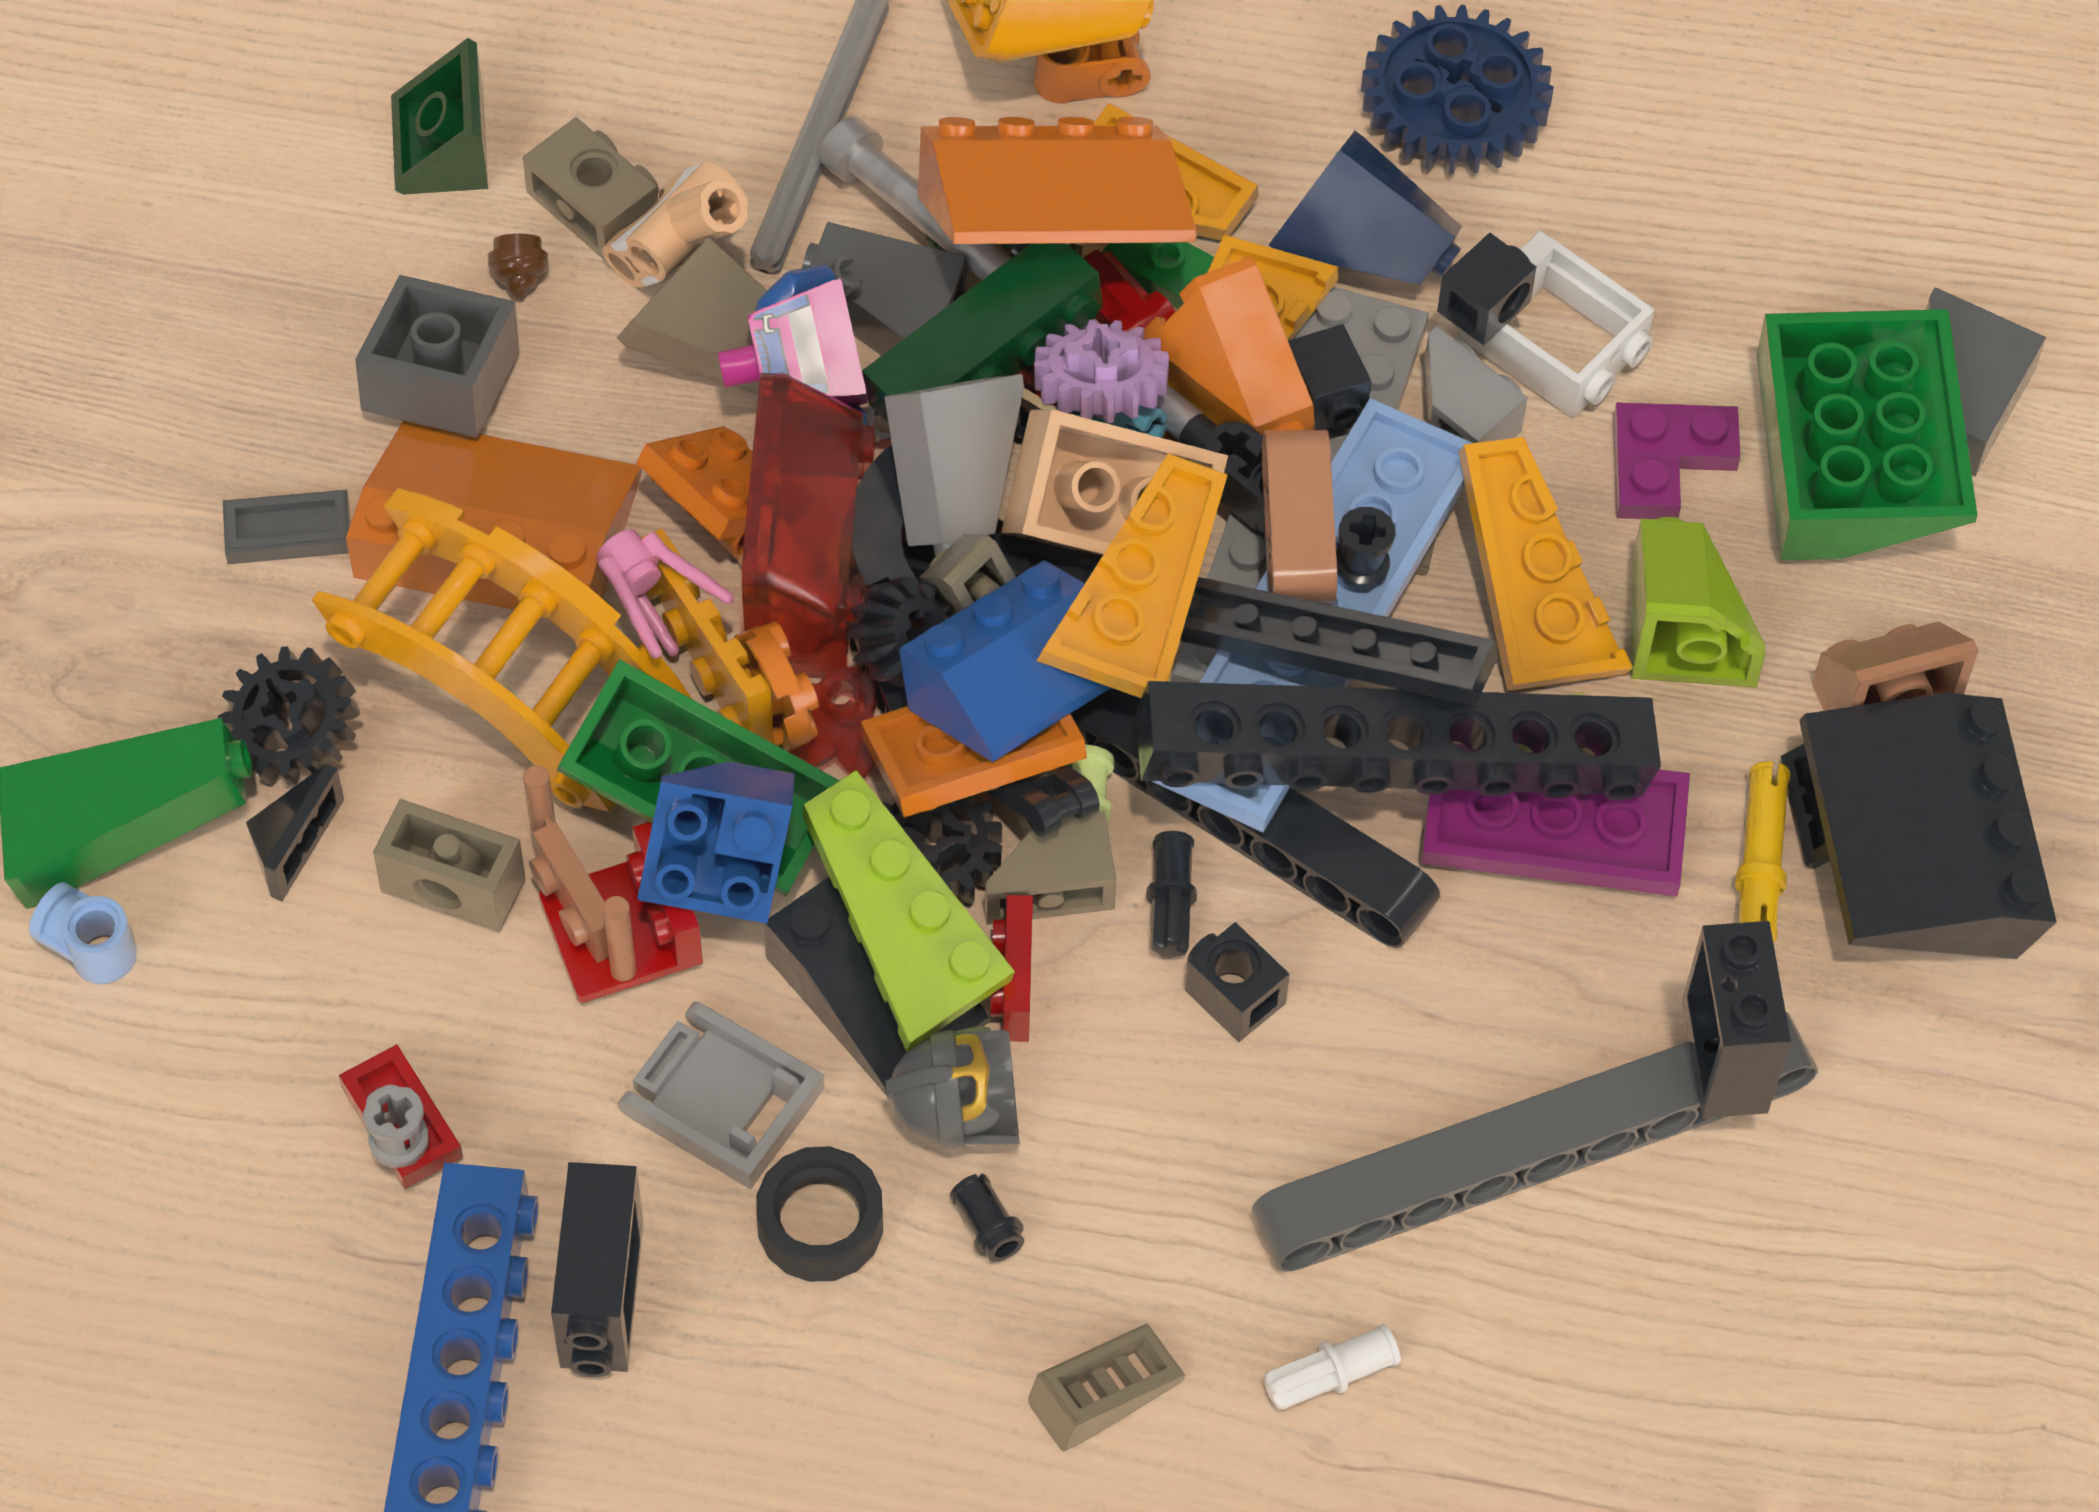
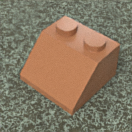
[1812,621,1979,711]

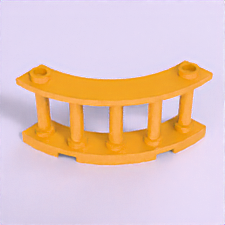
[312,488,692,812]

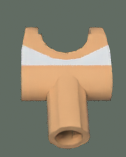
[602,162,748,287]

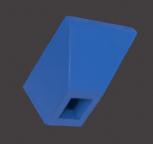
[637,762,794,924]

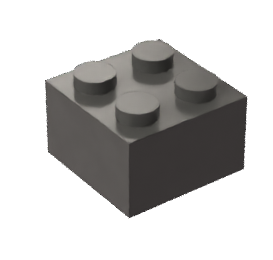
[355,275,519,438]

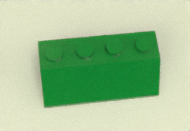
[556,659,840,896]

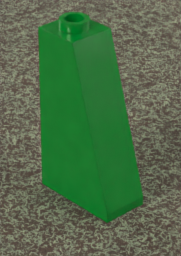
[0,718,252,909]

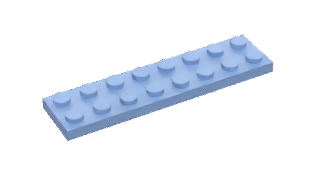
[1152,398,1472,832]

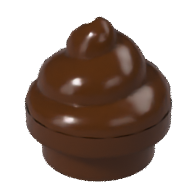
[488,233,548,298]

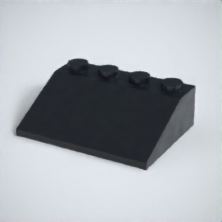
[1799,693,2057,959]

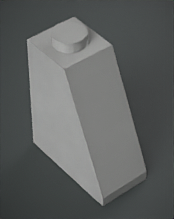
[884,374,1024,555]

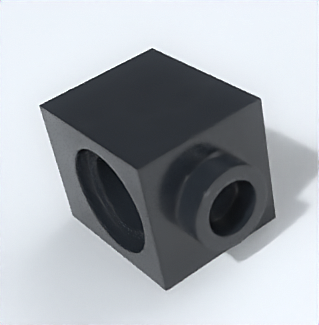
[1437,232,1537,346]
[1288,324,1372,430]
[1185,922,1290,1042]

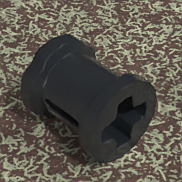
[1336,507,1396,589]

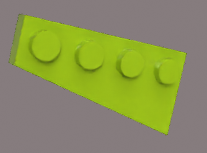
[802,770,1015,1052]

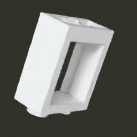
[1459,230,1655,419]

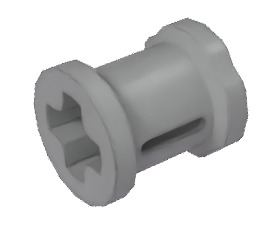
[362,1085,429,1168]

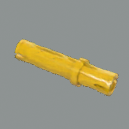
[1735,761,1791,943]

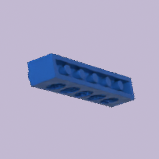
[384,1162,538,1512]

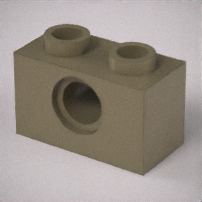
[522,117,659,262]
[373,799,525,930]

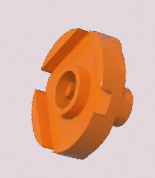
[734,621,819,752]

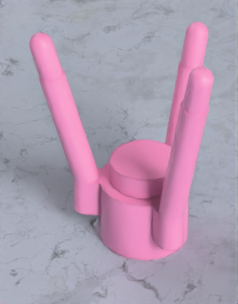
[596,529,734,659]

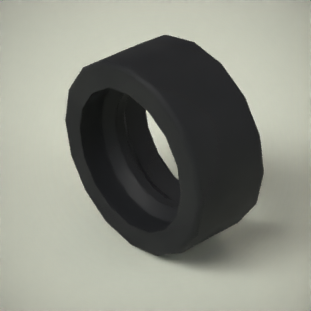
[756,1146,883,1282]

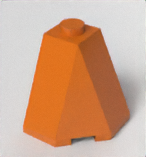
[1144,256,1315,436]

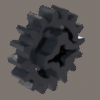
[218,646,360,785]
[881,795,1003,904]

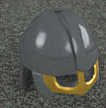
[885,1026,1020,1149]

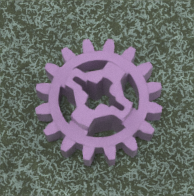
[1034,320,1169,423]

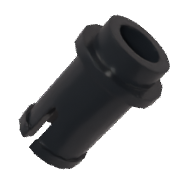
[950,1173,1024,1262]

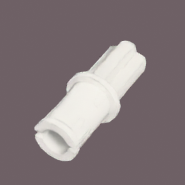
[1264,1324,1401,1409]

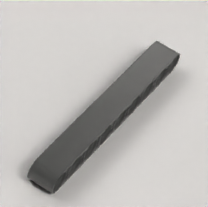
[1252,1012,1818,1272]

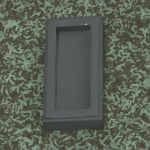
[223,489,351,564]

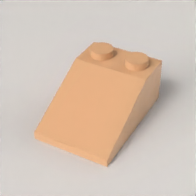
[1001,409,1228,577]

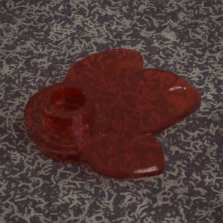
[789,667,877,779]

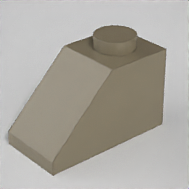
[920,533,1016,618]
[985,811,1116,925]

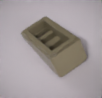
[1028,1323,1185,1451]

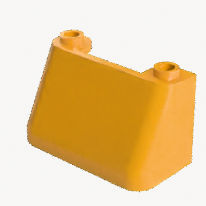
[947,0,1154,63]

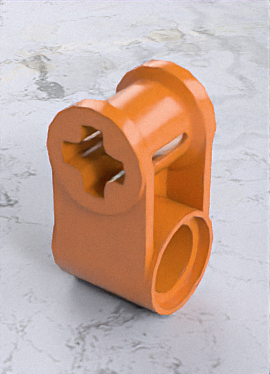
[1034,30,1151,103]

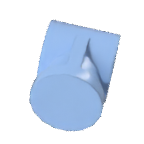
[29,882,137,984]

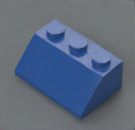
[899,560,1111,762]

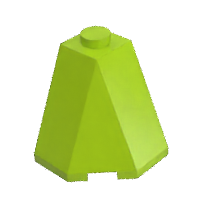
[1631,517,1765,688]

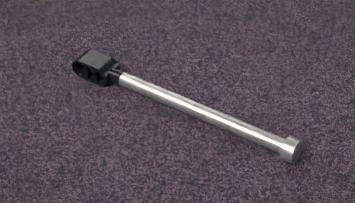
[819,116,1265,537]

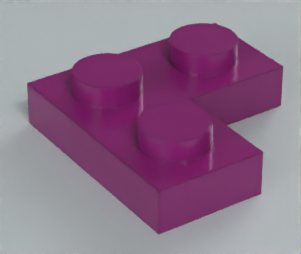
[1613,402,1741,519]

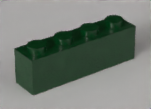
[862,243,1103,424]

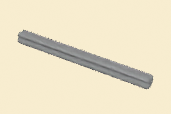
[750,0,889,273]

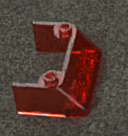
[742,372,876,680]

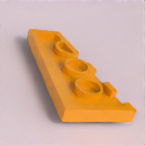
[1458,437,1633,691]

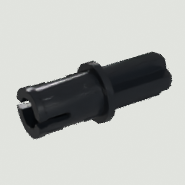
[1146,830,1197,959]

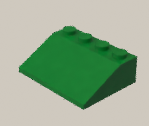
[1756,309,1978,560]

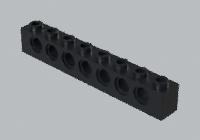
[1136,681,1661,800]

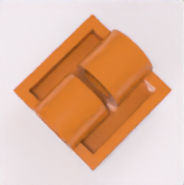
[636,426,807,560]

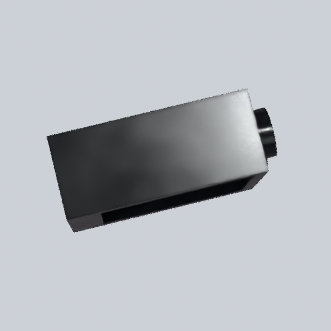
[1682,921,1791,1118]
[551,1162,644,1377]

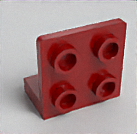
[539,822,703,1003]

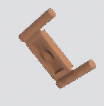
[523,765,637,982]

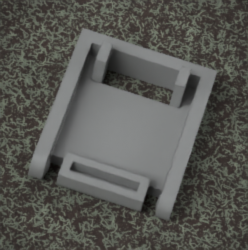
[618,1001,824,1190]

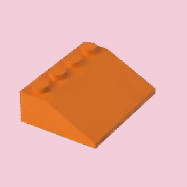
[918,117,1196,244]
[346,420,643,610]

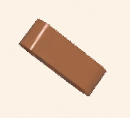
[1262,430,1337,605]

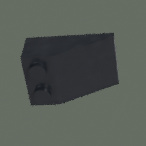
[764,877,989,1095]

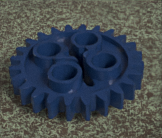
[1361,5,1554,174]

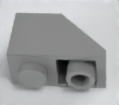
[1423,326,1528,443]

